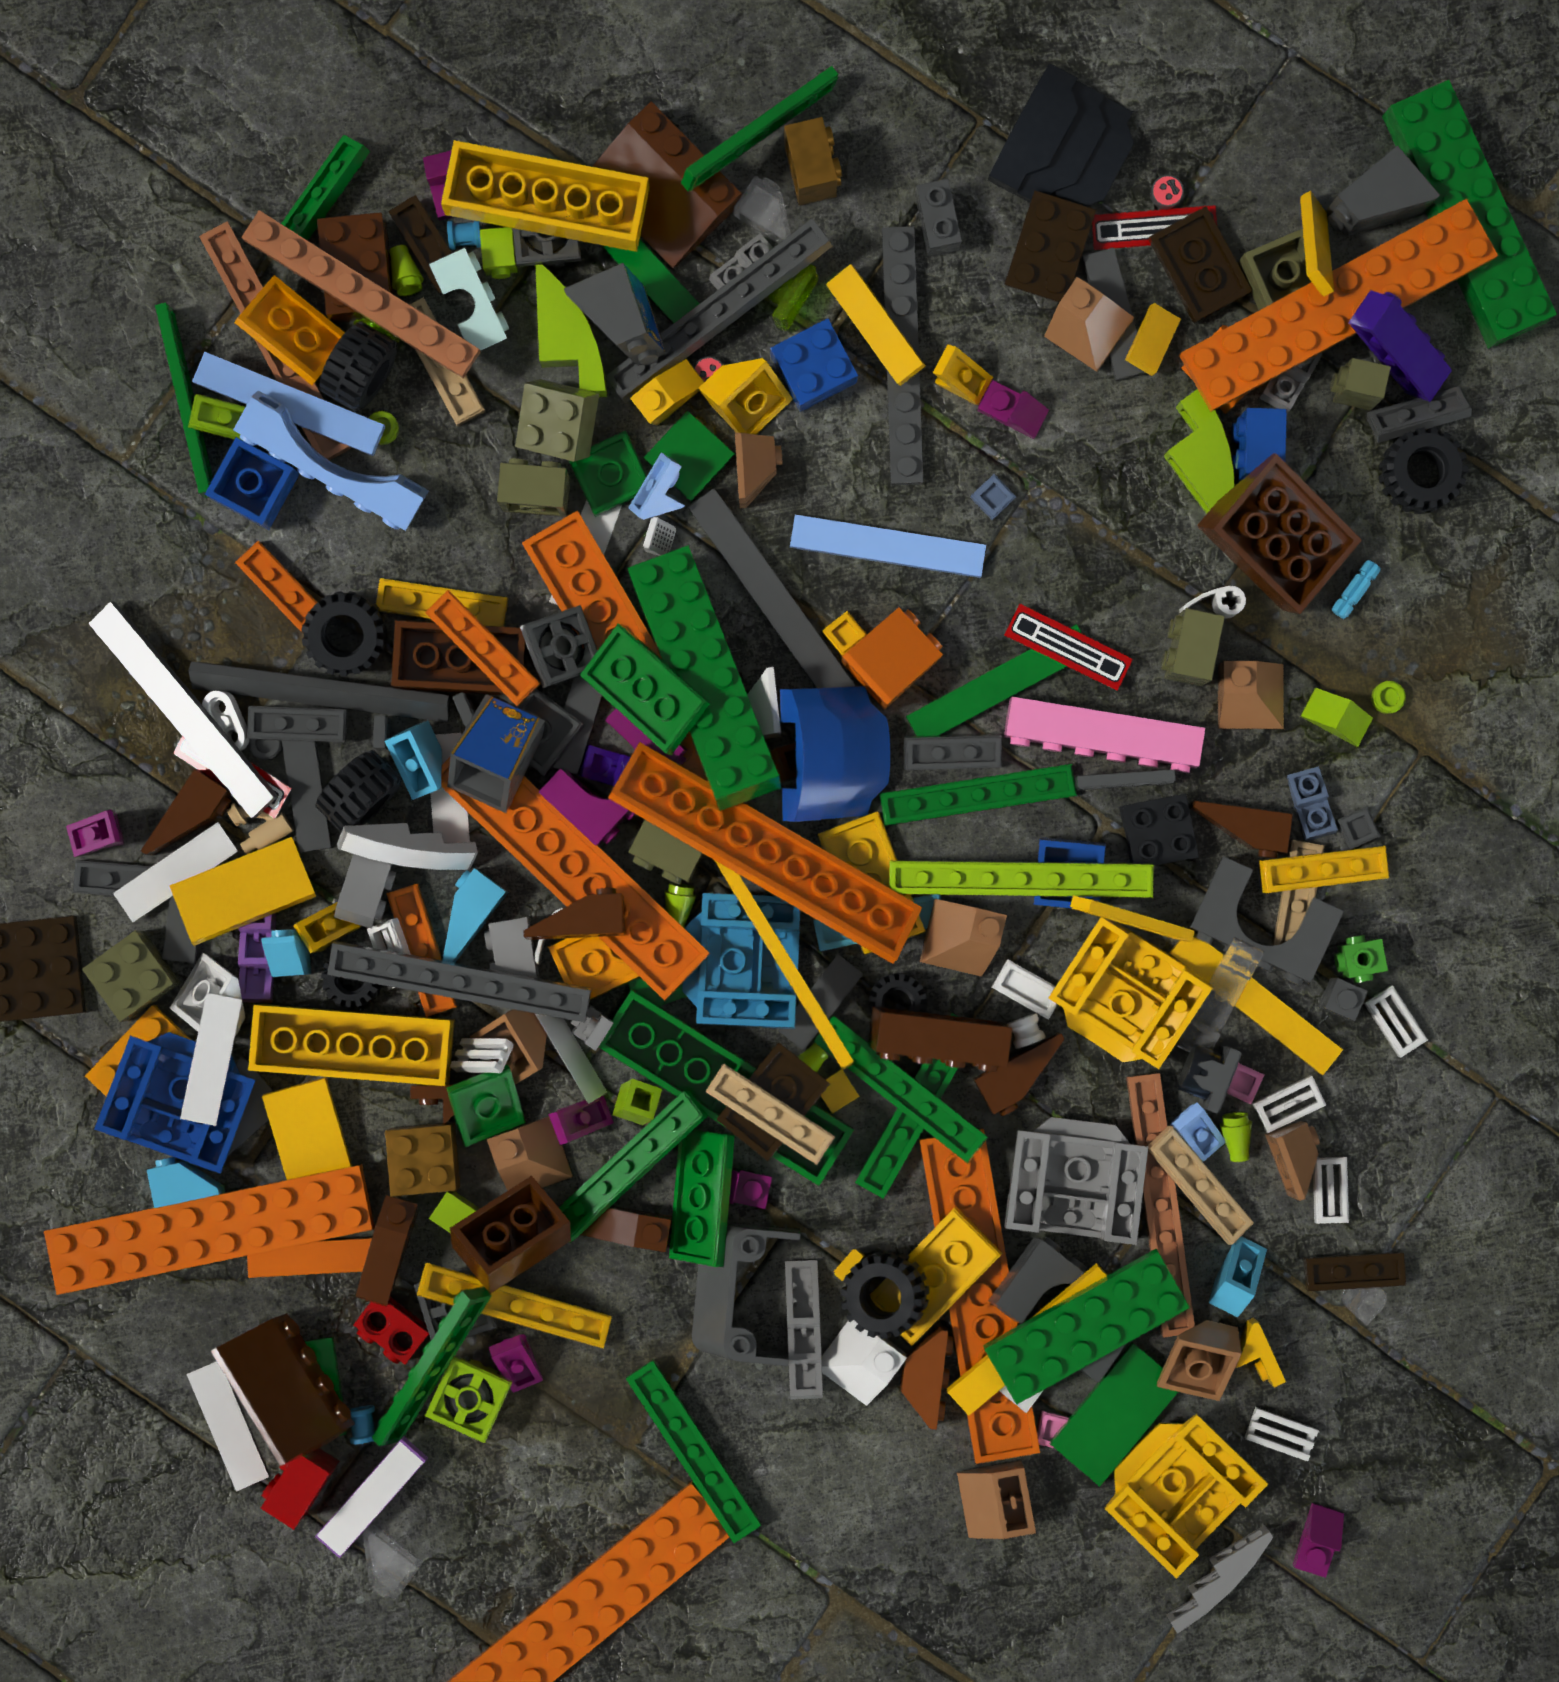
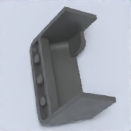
[692,1222,800,1366]

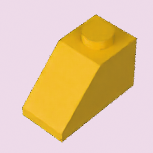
[630,359,705,426]

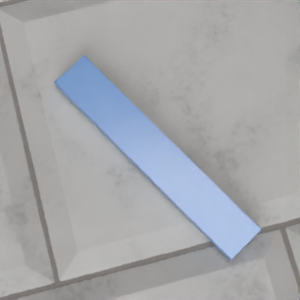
[192,352,386,456]
[790,515,986,578]

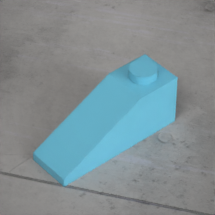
[442,868,508,963]

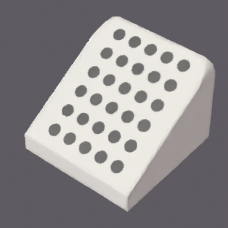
[643,517,676,556]

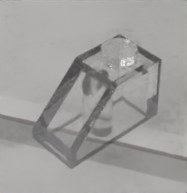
[734,176,791,244]
[363,1522,423,1600]

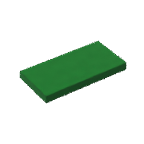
[580,623,710,755]
[669,1129,735,1267]
[1049,1342,1178,1487]

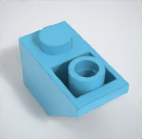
[262,929,311,977]

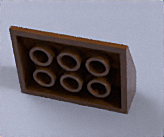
[592,101,742,269]
[1197,453,1362,614]
[211,1313,355,1466]

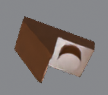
[410,1084,454,1125]

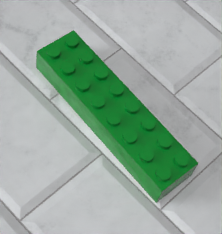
[1382,80,1557,349]
[627,546,781,811]
[599,990,854,1186]

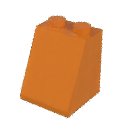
[841,607,943,710]

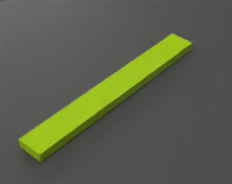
[889,860,1153,898]

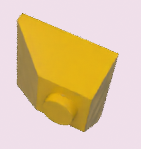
[698,358,793,434]

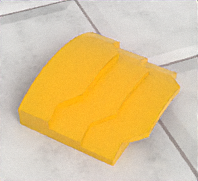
[1048,917,1213,1069]
[1105,1414,1268,1579]

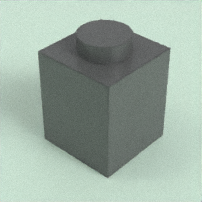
[1318,978,1368,1021]

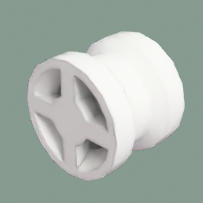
[1007,1013,1046,1049]

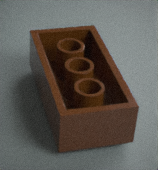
[391,621,528,695]
[868,1006,1012,1072]

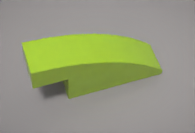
[536,264,607,397]
[1164,389,1234,514]

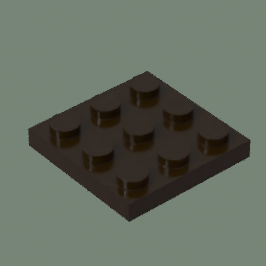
[0,916,86,1022]

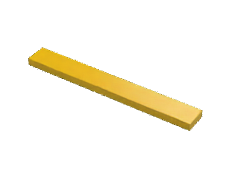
[714,860,854,1069]

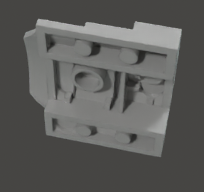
[1004,1117,1148,1245]

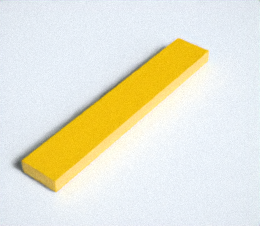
[1168,928,1343,1075]
[416,1263,612,1348]
[947,1263,1108,1416]

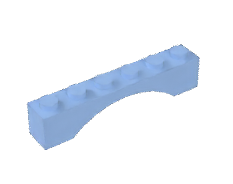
[233,390,429,531]

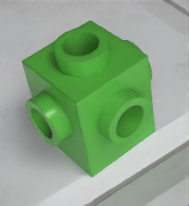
[1334,935,1388,983]

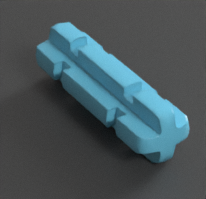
[1332,560,1381,619]

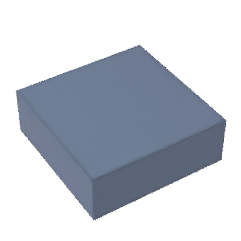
[970,474,1016,520]

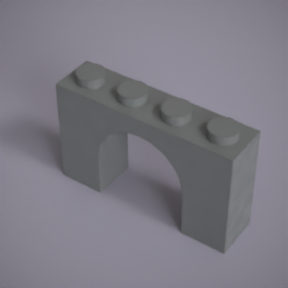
[1190,856,1344,986]
[988,1237,1126,1383]

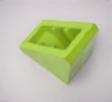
[1300,688,1373,747]

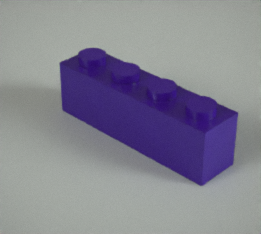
[1348,290,1452,402]

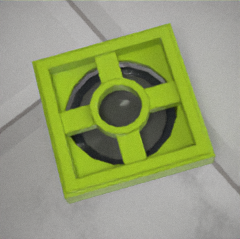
[425,1355,513,1443]

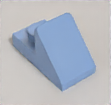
[628,452,685,520]
[1170,1102,1226,1162]

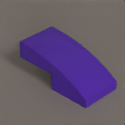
[578,745,630,786]

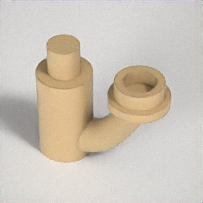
[226,802,294,854]

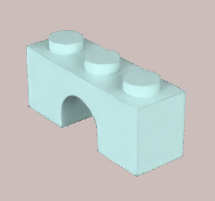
[429,248,509,351]

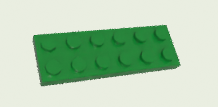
[983,1249,1190,1405]

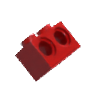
[353,1297,429,1365]

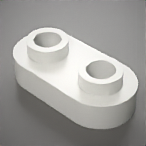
[202,691,250,751]

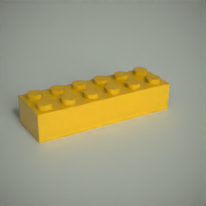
[441,140,649,252]
[248,1004,455,1086]

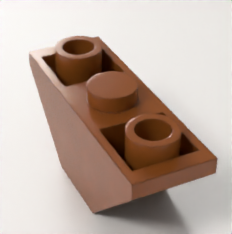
[900,1326,953,1430]

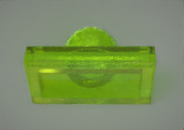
[768,264,819,332]

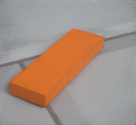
[235,540,318,633]

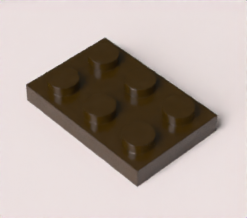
[1004,190,1096,303]
[1148,206,1252,324]
[716,1042,830,1161]

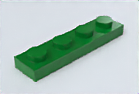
[281,135,370,241]

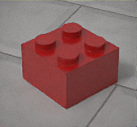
[260,1448,340,1530]

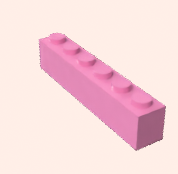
[1004,697,1205,773]

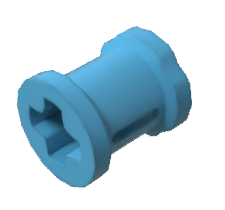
[447,221,482,250]
[349,1405,375,1445]

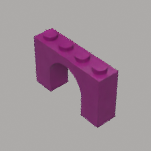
[539,708,688,846]

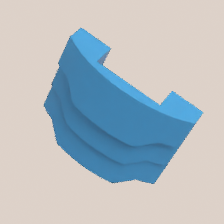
[682,893,800,1029]

